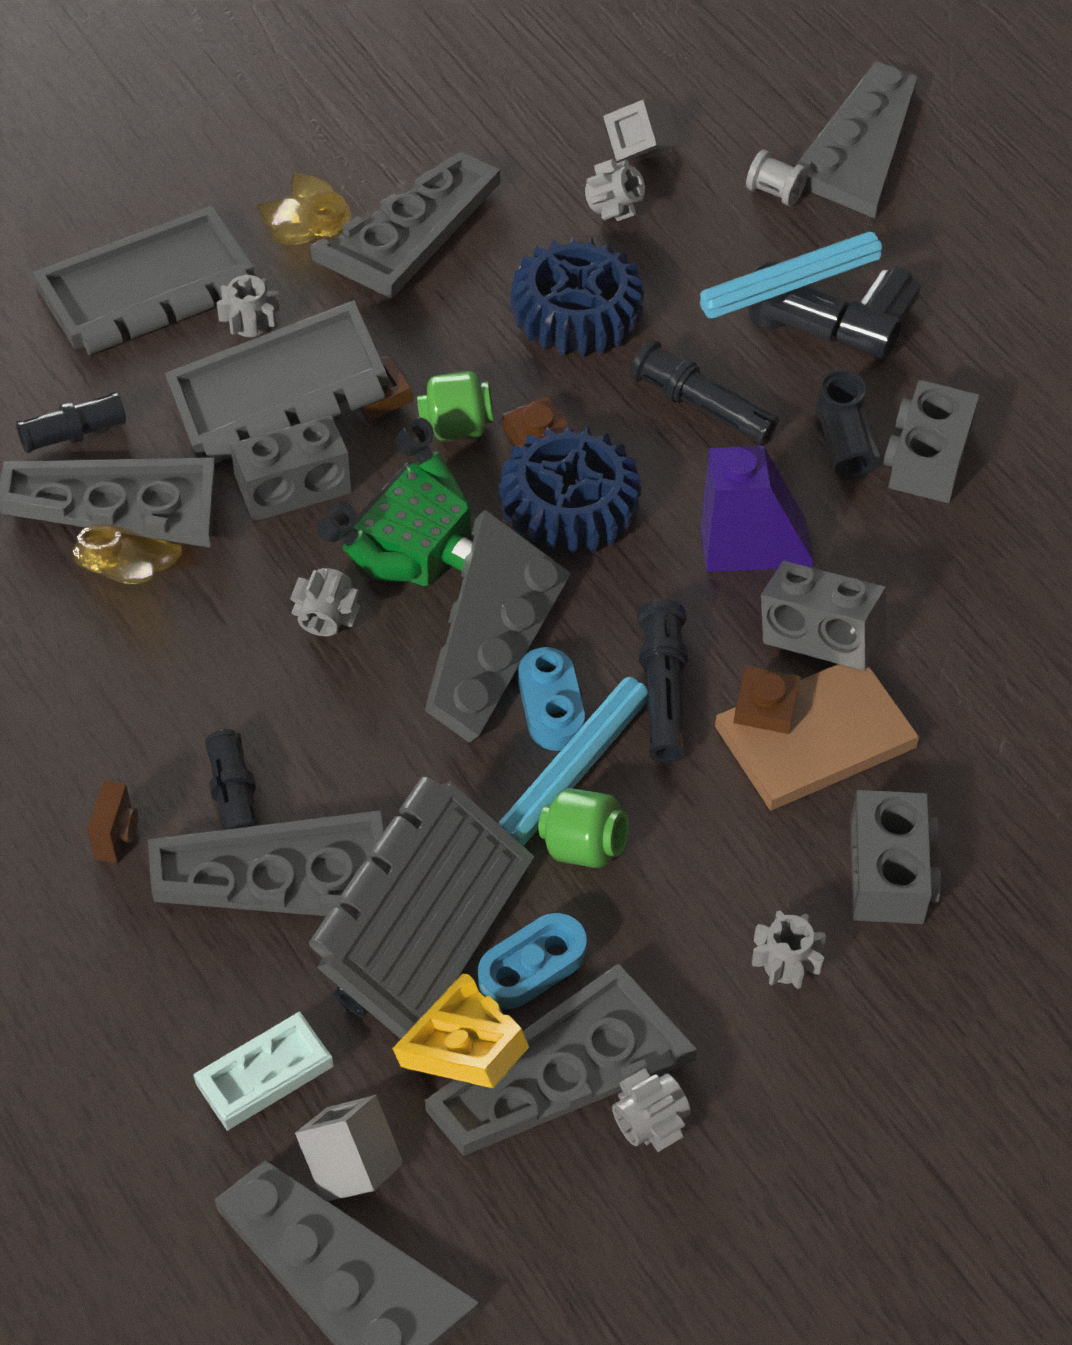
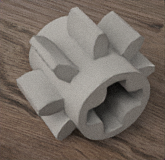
[585,159,645,221]
[217,275,280,337]
[290,568,360,636]
[751,910,826,989]
[612,1068,690,1152]

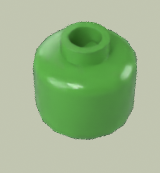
[417,371,494,442]
[538,788,629,868]

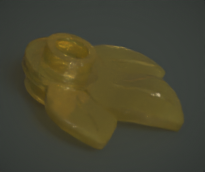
[257,174,352,245]
[73,525,182,584]

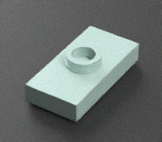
[193,1011,333,1131]

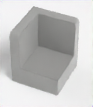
[603,99,681,162]
[295,1095,403,1201]

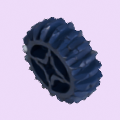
[510,237,644,358]
[499,424,642,557]

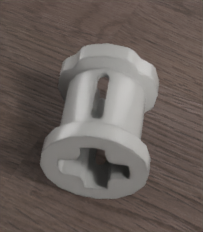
[746,149,808,207]

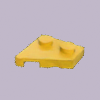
[392,974,529,1088]

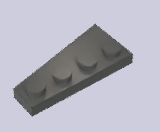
[794,61,917,218]
[310,151,500,299]
[0,458,216,548]
[424,510,571,743]
[148,810,384,916]
[425,963,697,1156]
[215,1160,479,1345]

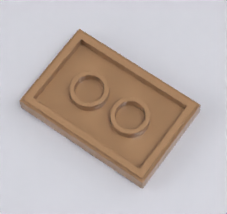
[715,664,919,811]

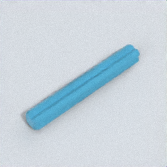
[699,232,883,319]
[499,677,648,846]

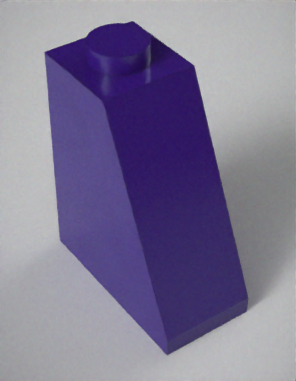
[700,446,813,572]

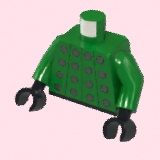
[318,417,473,586]

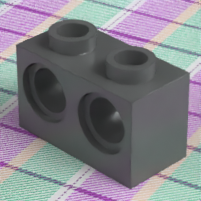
[883,380,980,503]
[230,415,351,522]
[761,561,886,671]
[850,790,941,924]

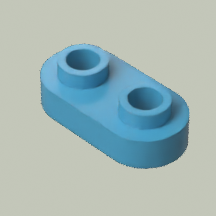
[518,647,585,751]
[478,913,587,1009]

